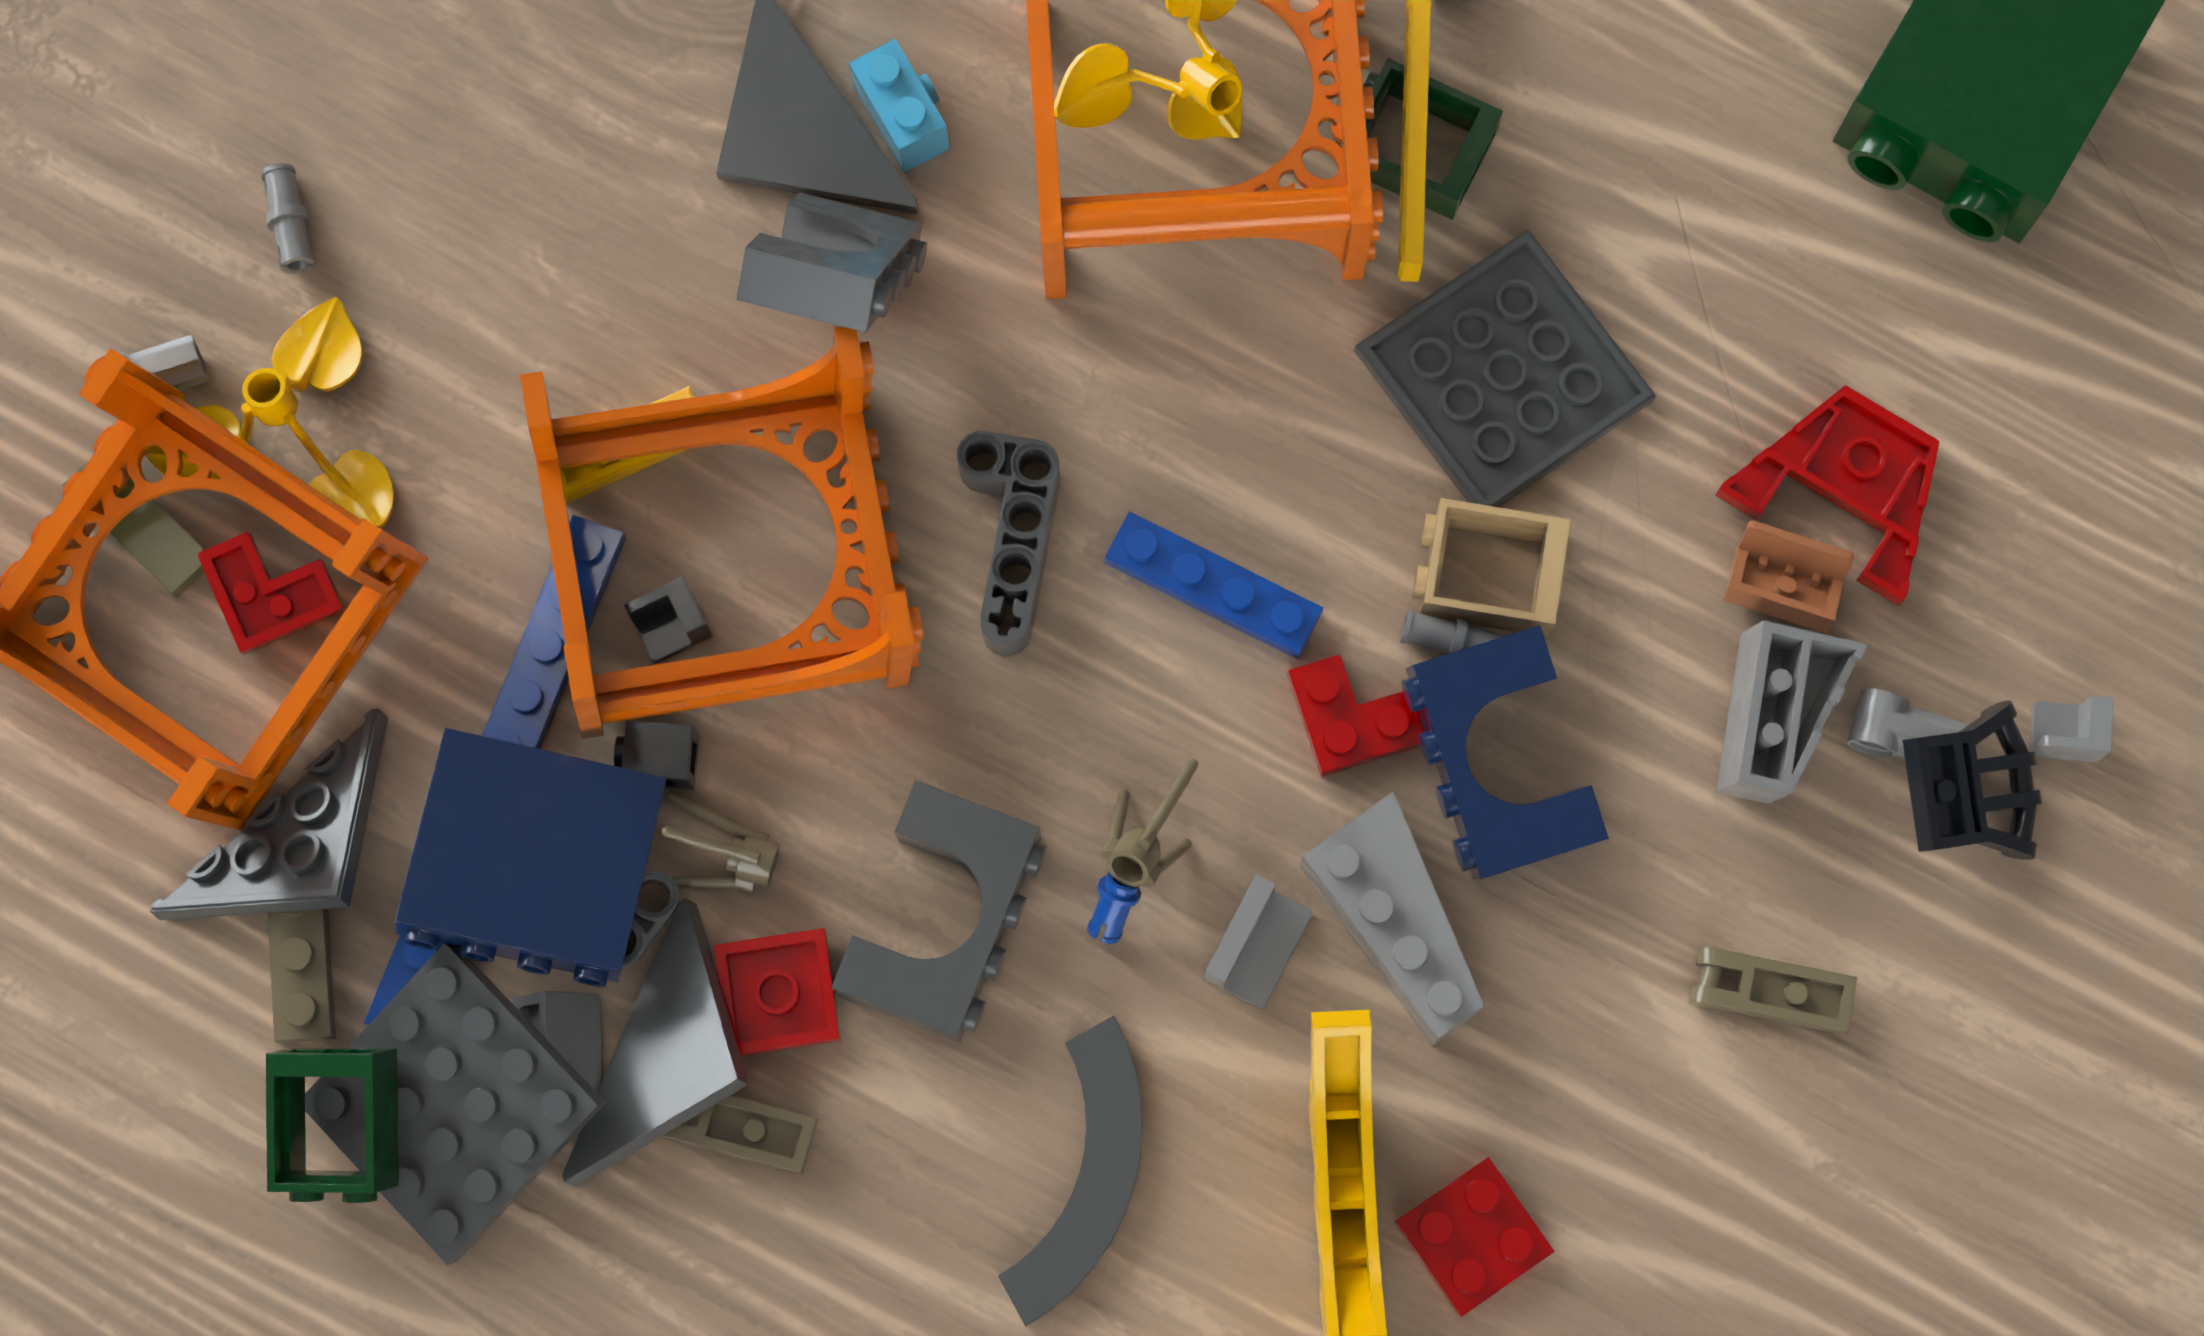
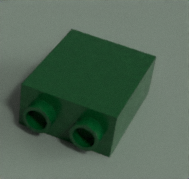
[1832,0,2165,244]

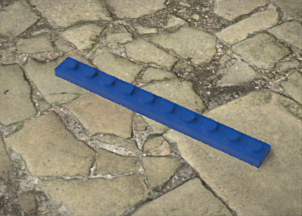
[364,515,626,1025]

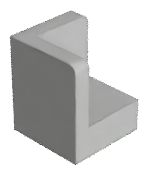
[2030,695,2113,763]

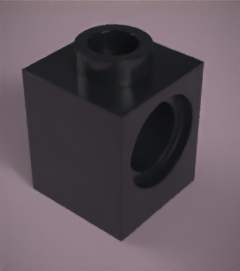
[614,721,700,790]

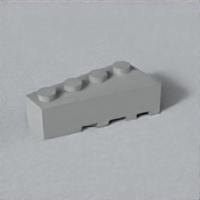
[1300,792,1484,1046]

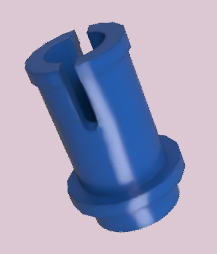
[1087,872,1142,944]

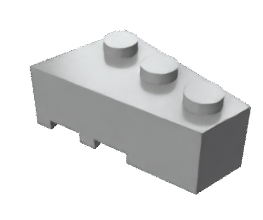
[1716,620,1869,804]

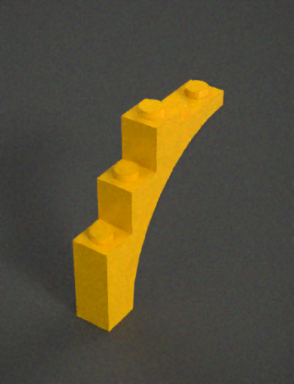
[1309,1010,1387,1336]

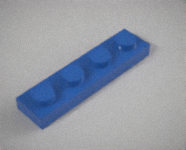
[1104,511,1324,659]

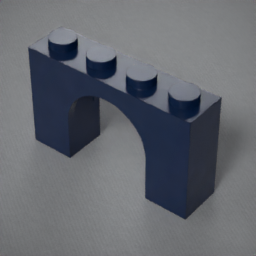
[1402,625,1609,879]

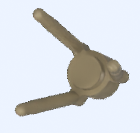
[1100,759,1198,887]
[662,790,780,893]

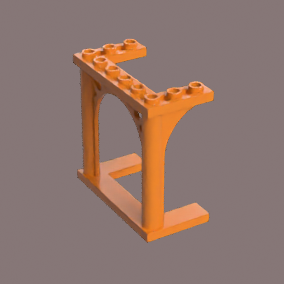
[1026,0,1383,299]
[520,326,923,739]
[0,348,429,831]

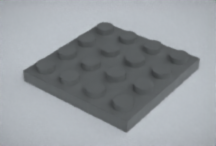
[305,942,606,1265]

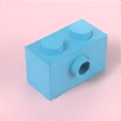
[849,38,950,173]

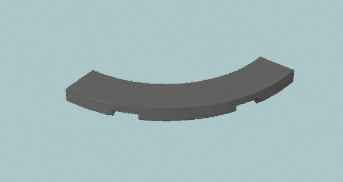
[998,1016,1143,1327]

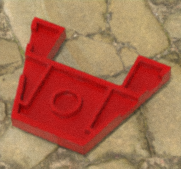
[1715,385,1940,606]

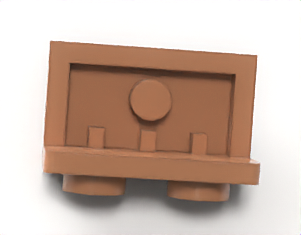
[1723,520,1854,634]

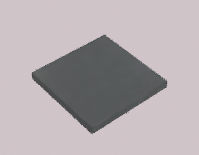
[1354,229,1656,507]

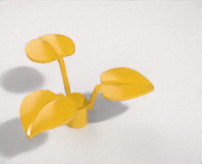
[1054,0,1243,140]
[145,297,395,528]

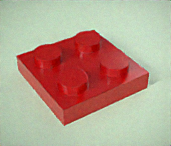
[714,928,841,1056]
[1394,1157,1555,1318]

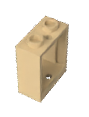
[1412,498,1571,637]

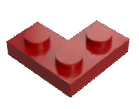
[197,532,345,655]
[1287,654,1424,777]

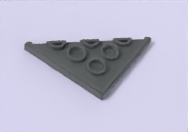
[716,0,918,214]
[150,708,388,920]
[562,898,749,1187]

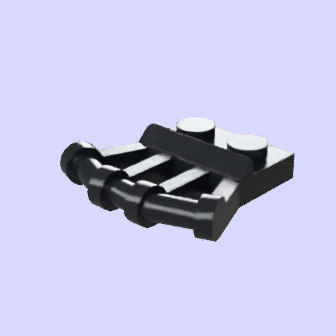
[1902,700,2042,860]

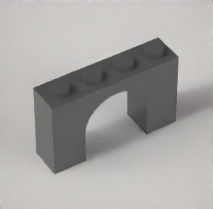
[737,193,927,332]
[831,780,1047,1042]

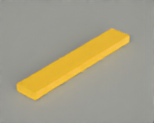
[1397,0,1431,282]

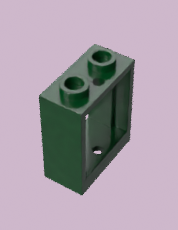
[1336,58,1503,220]
[266,1048,398,1203]

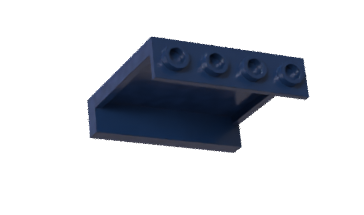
[395,728,667,987]

